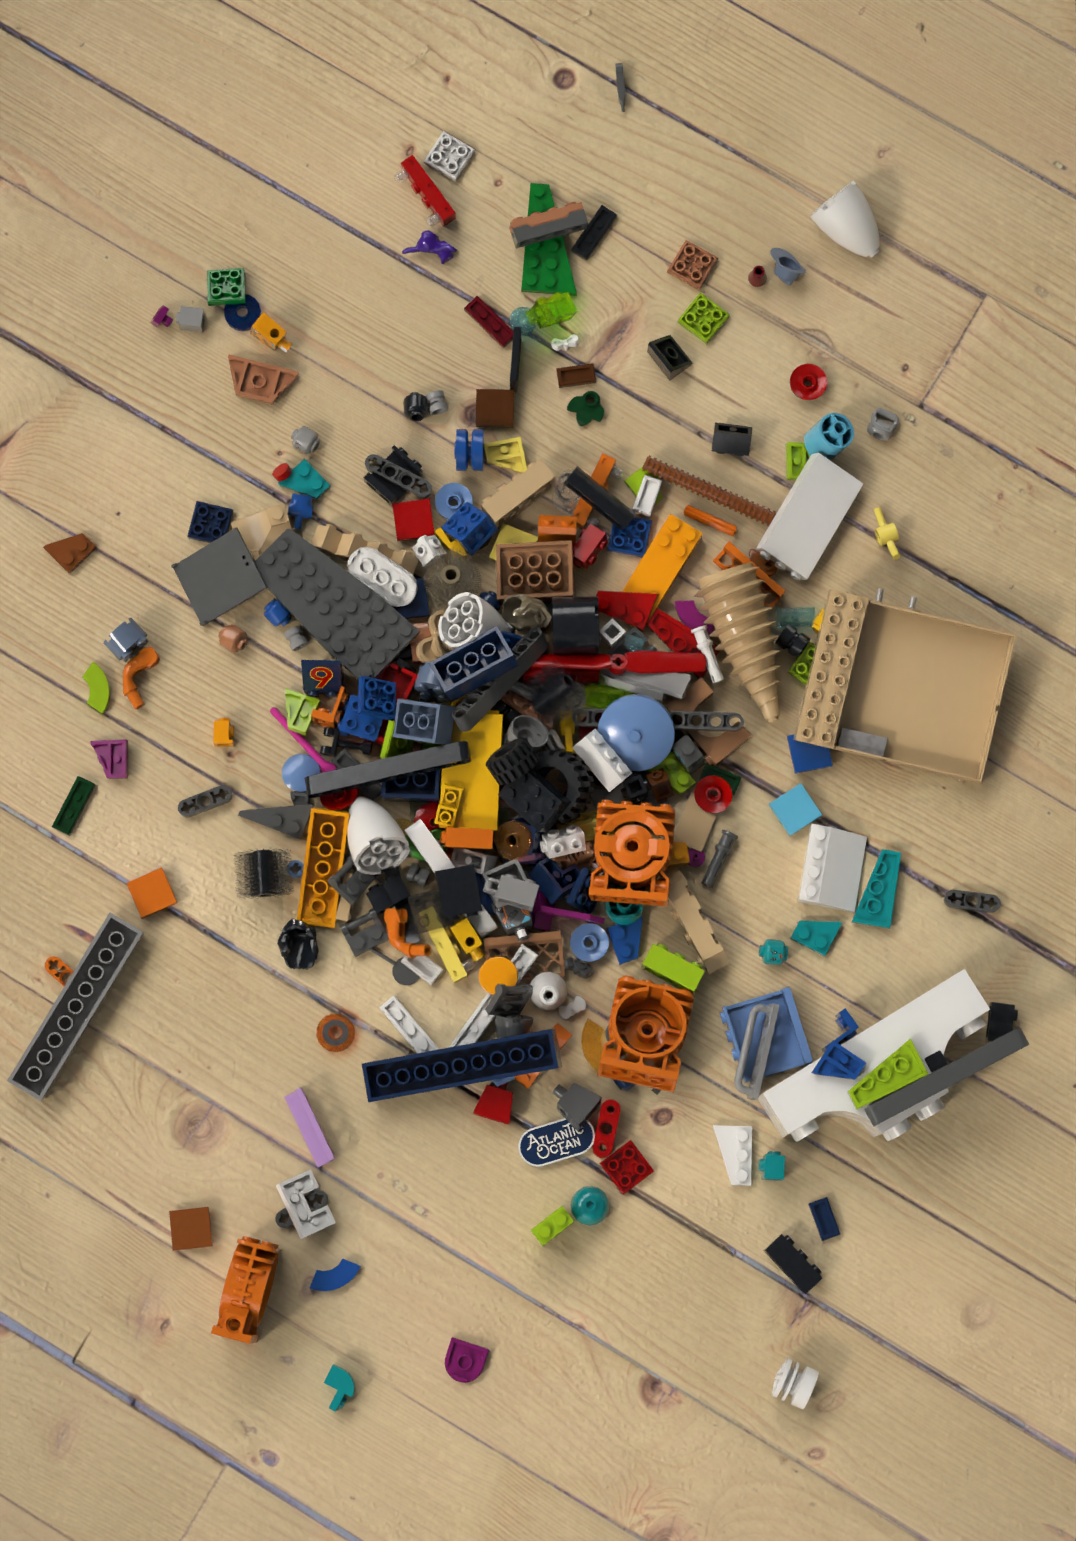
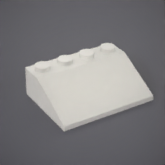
[797,824,867,912]

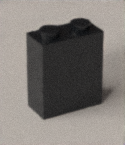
[435,864,482,921]

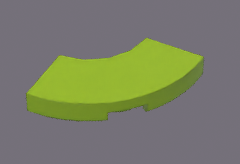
[82,662,110,714]

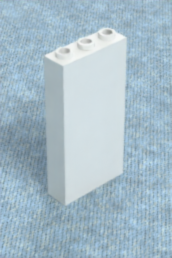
[755,452,863,581]

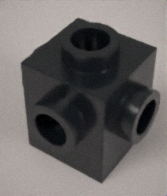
[620,774,650,804]

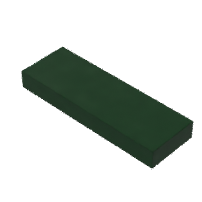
[52,776,96,836]

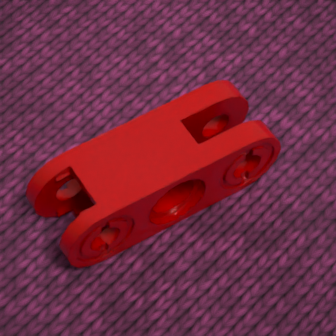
[593,1099,620,1158]

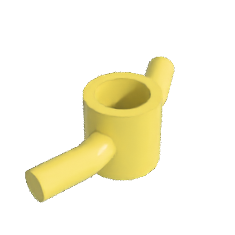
[874,507,900,560]

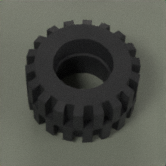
[485,738,539,785]

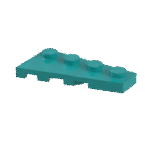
[851,849,901,929]

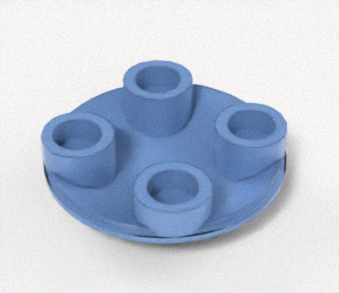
[282,754,320,792]

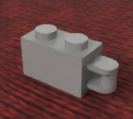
[483,874,539,912]

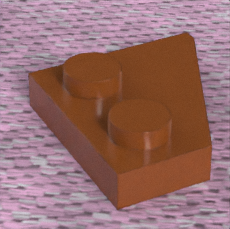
[43,533,96,574]

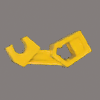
[559,710,575,753]

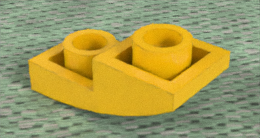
[434,527,467,561]
[434,783,463,827]

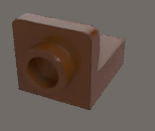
[646,768,674,803]

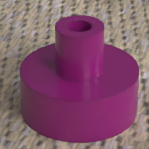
[688,848,705,868]

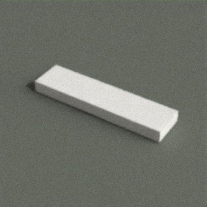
[379,996,439,1053]

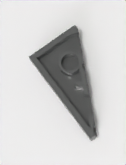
[238,803,314,840]

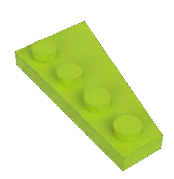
[847,1038,928,1110]

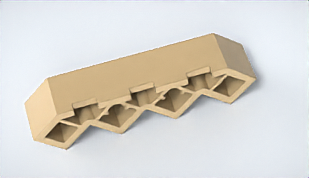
[311,524,419,575]
[658,867,730,974]

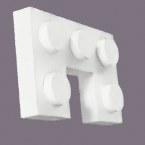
[276,1170,336,1239]

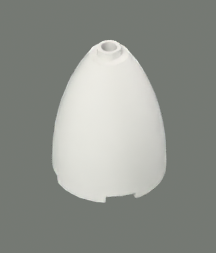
[809,181,880,258]
[438,592,511,649]
[347,796,410,875]

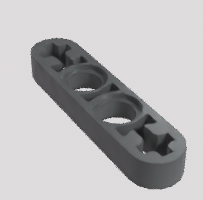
[365,454,432,498]

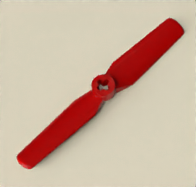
[532,650,707,675]

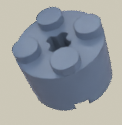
[103,618,148,662]
[414,662,449,703]

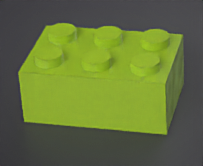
[641,943,705,993]

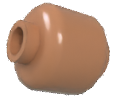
[218,624,247,653]

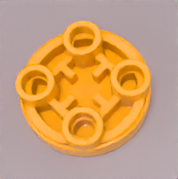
[479,957,518,995]

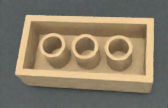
[481,459,555,530]

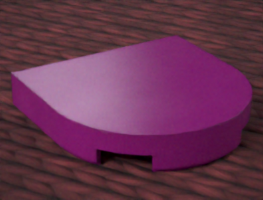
[445,1337,489,1383]

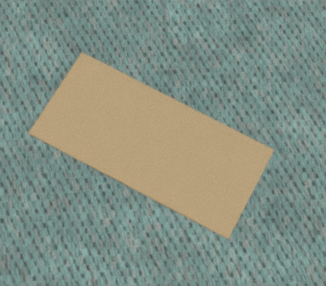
[673,781,718,852]

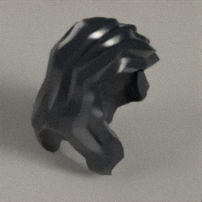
[277,919,319,970]

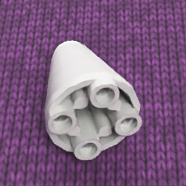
[530,972,567,1011]

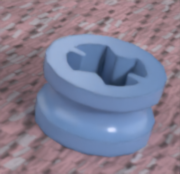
[287,860,304,878]

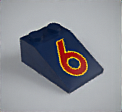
[301,660,344,698]

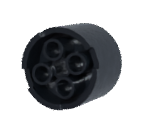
[552,596,599,655]

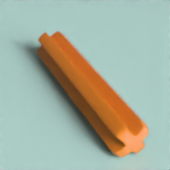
[684,505,737,536]

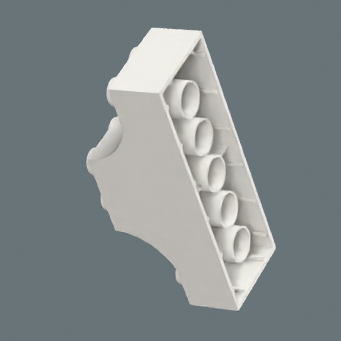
[758,969,990,1142]

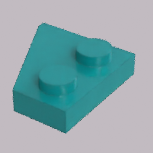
[278,459,331,500]
[790,921,842,956]

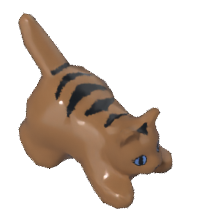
[552,840,594,870]

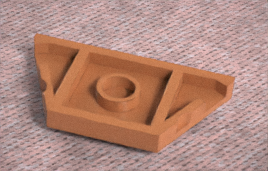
[228,354,299,405]

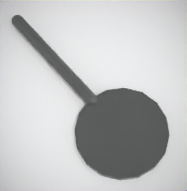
[370,948,420,985]

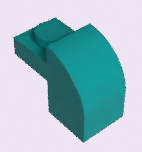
[324,1364,355,1412]

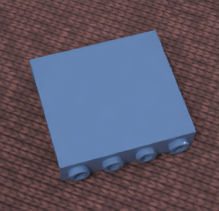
[720,987,813,1083]

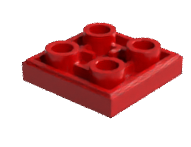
[392,499,435,542]
[599,1140,654,1195]

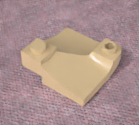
[231,504,292,566]

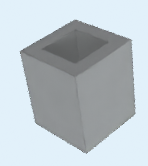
[176,306,205,332]

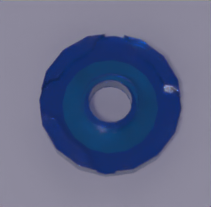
[224,294,261,331]

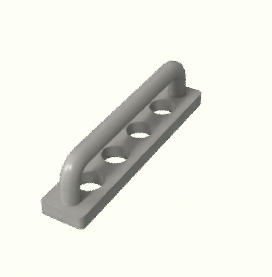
[734,1003,779,1100]

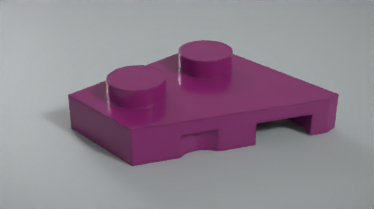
[90,739,128,779]

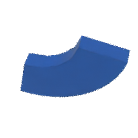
[310,1259,361,1291]

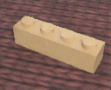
[336,872,354,923]

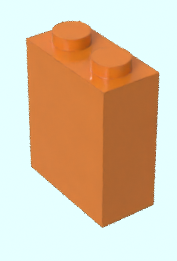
[440,827,493,850]

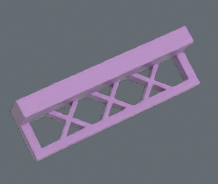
[284,1087,335,1168]

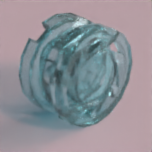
[510,307,536,337]

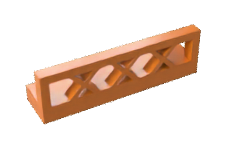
[713,541,785,607]

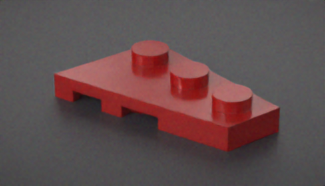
[596,590,658,630]

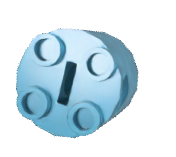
[804,413,854,460]

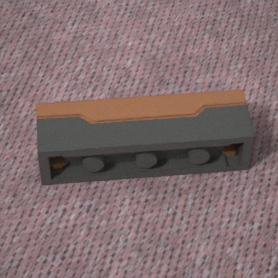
[509,202,588,249]

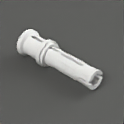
[691,625,724,683]

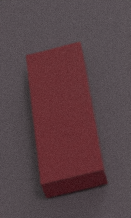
[464,296,514,348]

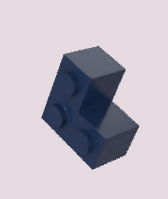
[528,858,581,905]

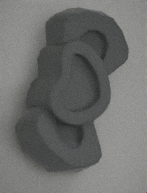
[564,957,592,978]

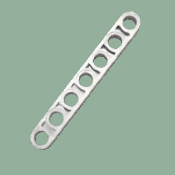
[404,819,498,939]

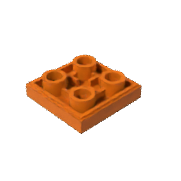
[126,867,177,919]

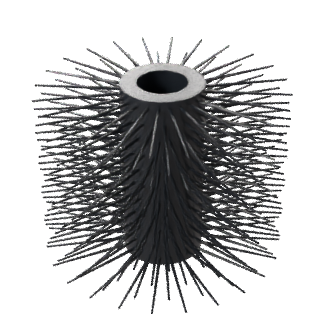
[519,659,587,729]
[233,848,294,899]

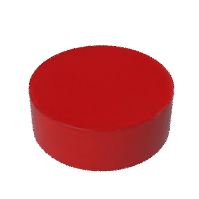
[272,463,292,481]

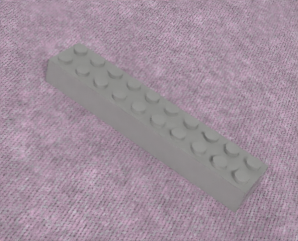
[7,913,144,1101]

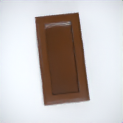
[556,363,596,388]

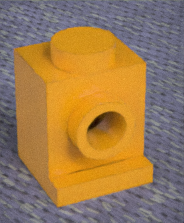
[213,718,234,747]

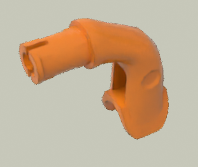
[123,647,160,710]
[384,908,431,958]

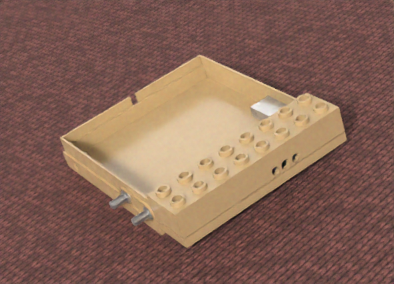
[793,588,1017,784]

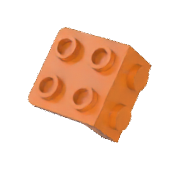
[538,515,577,544]

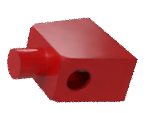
[473,1082,513,1125]

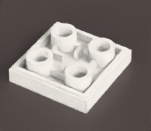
[424,131,475,182]

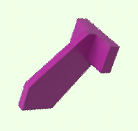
[532,889,605,932]

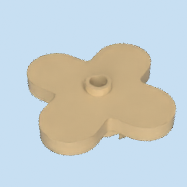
[416,610,454,664]

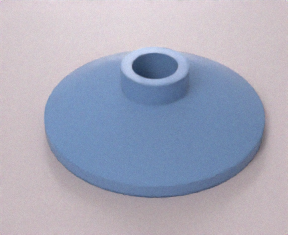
[435,483,473,519]
[570,923,609,962]

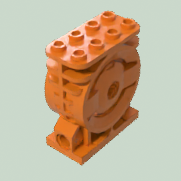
[589,800,676,907]
[597,975,695,1093]
[211,1236,281,1344]

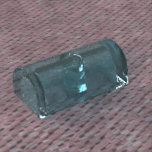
[776,607,815,628]

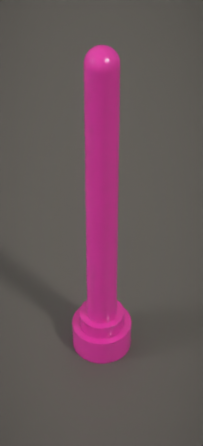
[270,707,338,773]

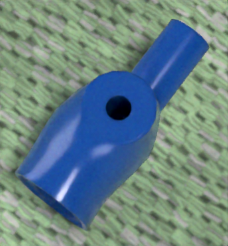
[288,494,313,529]

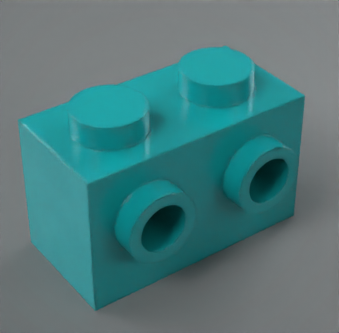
[758,1151,785,1181]

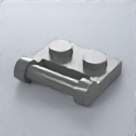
[328,855,375,905]
[339,908,389,957]
[485,984,533,1015]

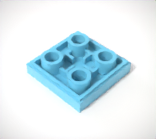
[768,783,822,836]

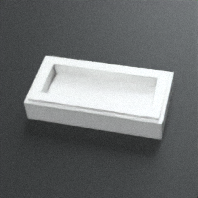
[632,475,662,517]
[401,956,444,986]

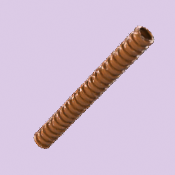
[642,455,776,527]

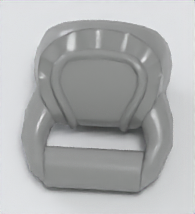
[867,408,898,441]

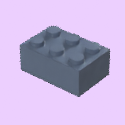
[393,699,456,745]

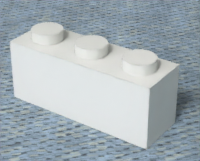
[572,729,632,792]

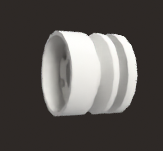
[771,1358,819,1410]

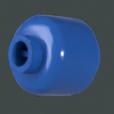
[264,598,291,627]

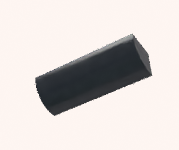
[563,466,636,531]

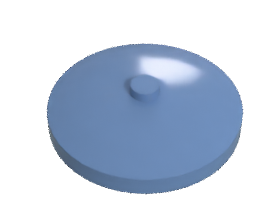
[597,694,675,771]

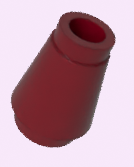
[748,266,767,287]

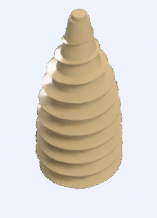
[694,563,782,723]

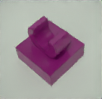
[150,305,173,327]

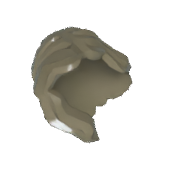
[502,594,552,631]

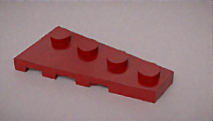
[647,608,720,679]

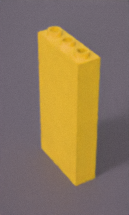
[439,710,503,831]

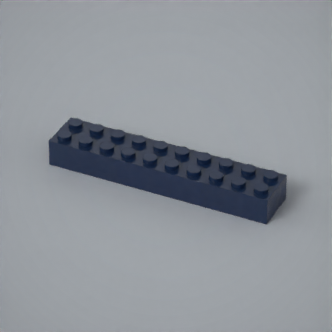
[362,1028,562,1102]

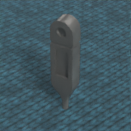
[615,63,625,112]

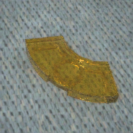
[581,1019,604,1072]

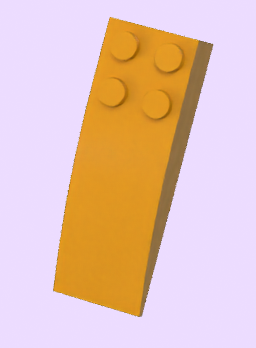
[622,513,703,632]
[297,807,350,928]

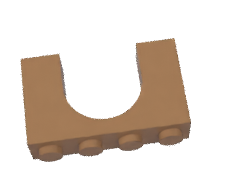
[666,678,751,767]

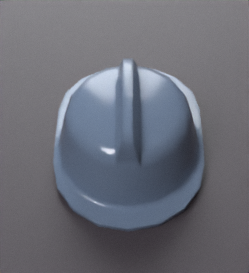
[770,248,806,285]

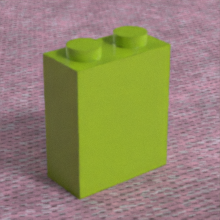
[531,1206,574,1247]

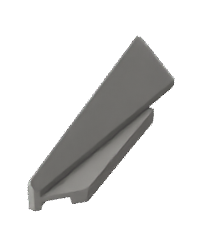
[599,669,691,701]

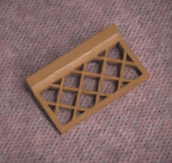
[484,930,565,981]

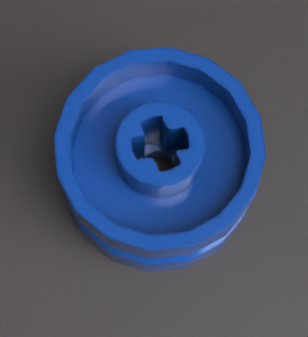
[454,429,484,471]

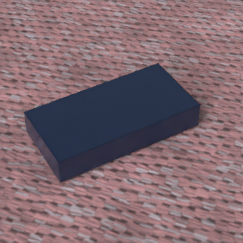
[808,1197,841,1241]

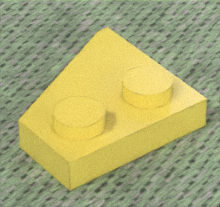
[484,437,527,473]

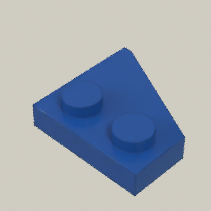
[607,916,643,965]
[811,1040,866,1080]

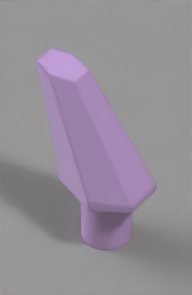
[517,852,545,864]

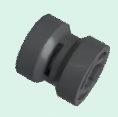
[406,862,431,887]

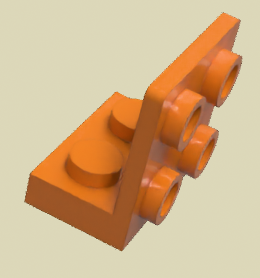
[311,686,349,729]

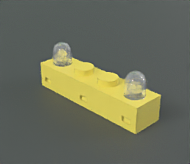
[419,906,476,984]

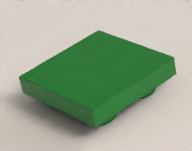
[207,268,246,306]

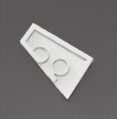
[713,1125,752,1186]

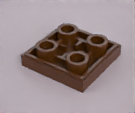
[476,389,514,428]

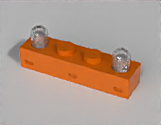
[572,453,624,530]

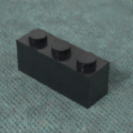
[763,1234,822,1294]

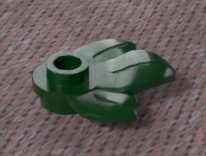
[567,391,604,426]

